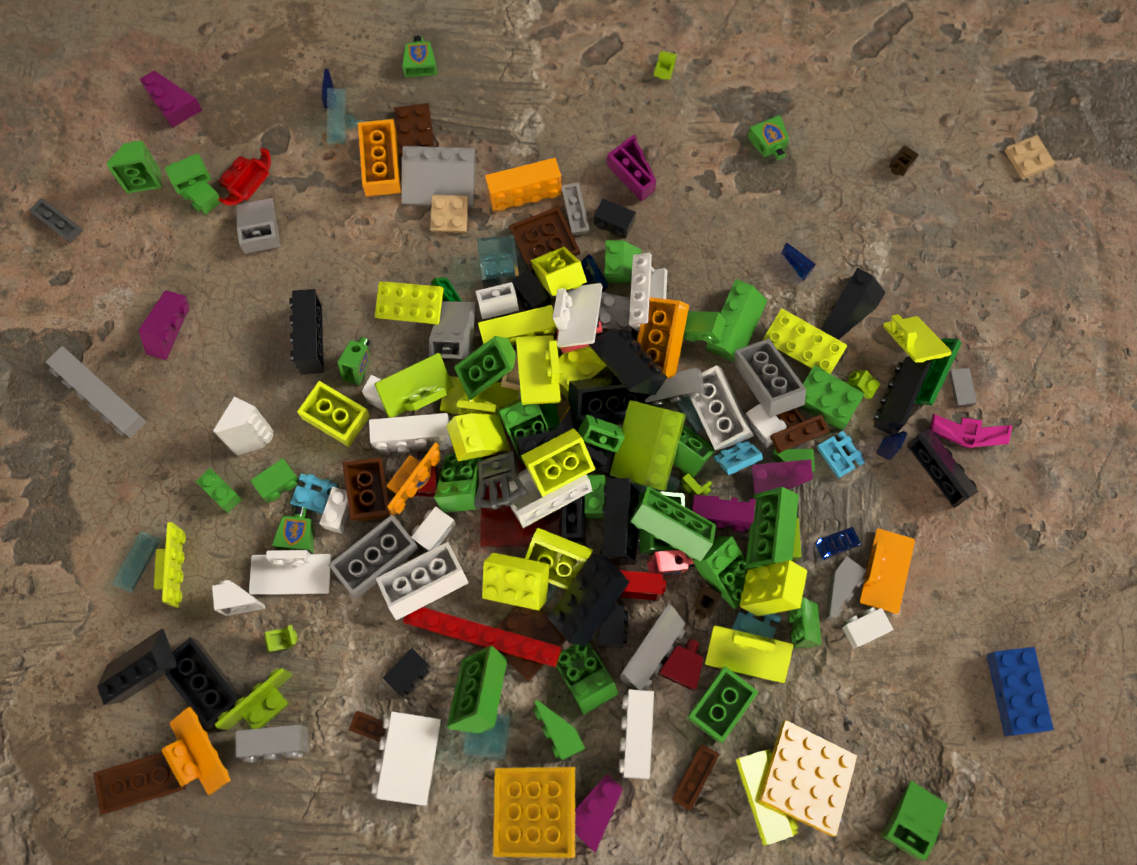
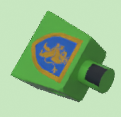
[403,35,438,77]
[747,115,789,160]
[338,337,370,385]
[272,506,314,554]

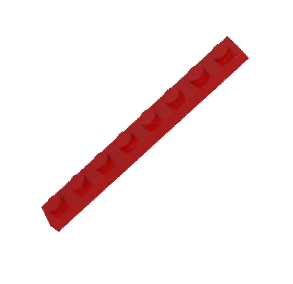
[403,607,562,668]

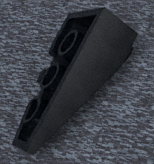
[821,267,885,340]

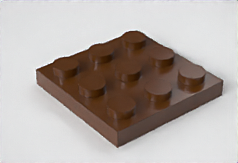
[509,206,580,273]
[496,606,567,682]

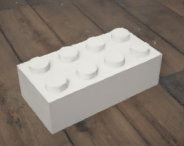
[369,413,452,455]
[376,542,469,620]
[618,690,654,780]

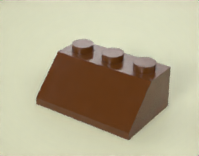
[342,457,390,522]

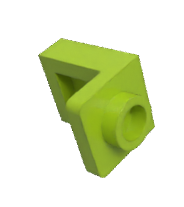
[653,51,677,80]
[847,370,880,399]
[681,473,713,497]
[263,625,297,653]

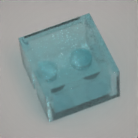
[477,235,519,280]
[463,714,511,760]

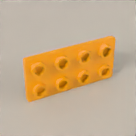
[386,443,441,516]
[859,528,915,614]
[161,707,230,795]

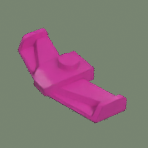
[930,413,1012,448]

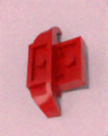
[217,147,271,206]

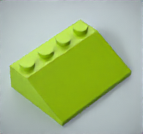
[610,400,686,491]

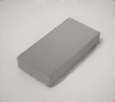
[949,368,977,407]

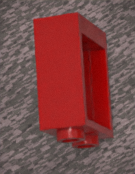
[619,570,666,601]

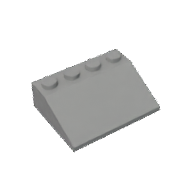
[402,146,476,207]
[619,604,685,691]

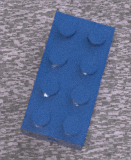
[986,647,1054,737]

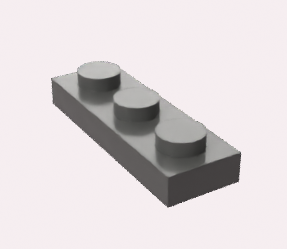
[29,198,83,244]

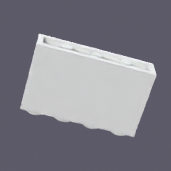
[629,252,668,333]
[499,469,593,528]
[371,712,441,806]

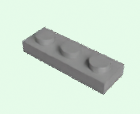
[561,182,590,236]

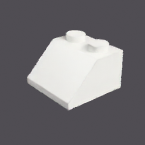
[212,580,265,616]

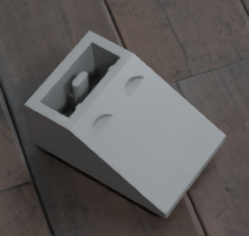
[237,198,281,254]
[429,301,475,359]

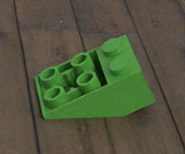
[496,398,548,464]
[434,453,482,513]
[692,536,749,609]
[787,598,822,648]
[556,642,619,715]
[533,700,585,761]
[881,781,948,861]

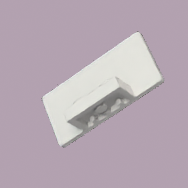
[553,283,603,348]
[249,550,331,595]

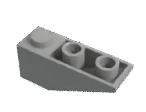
[645,368,705,407]
[826,556,866,620]

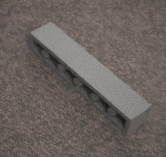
[45,346,146,438]

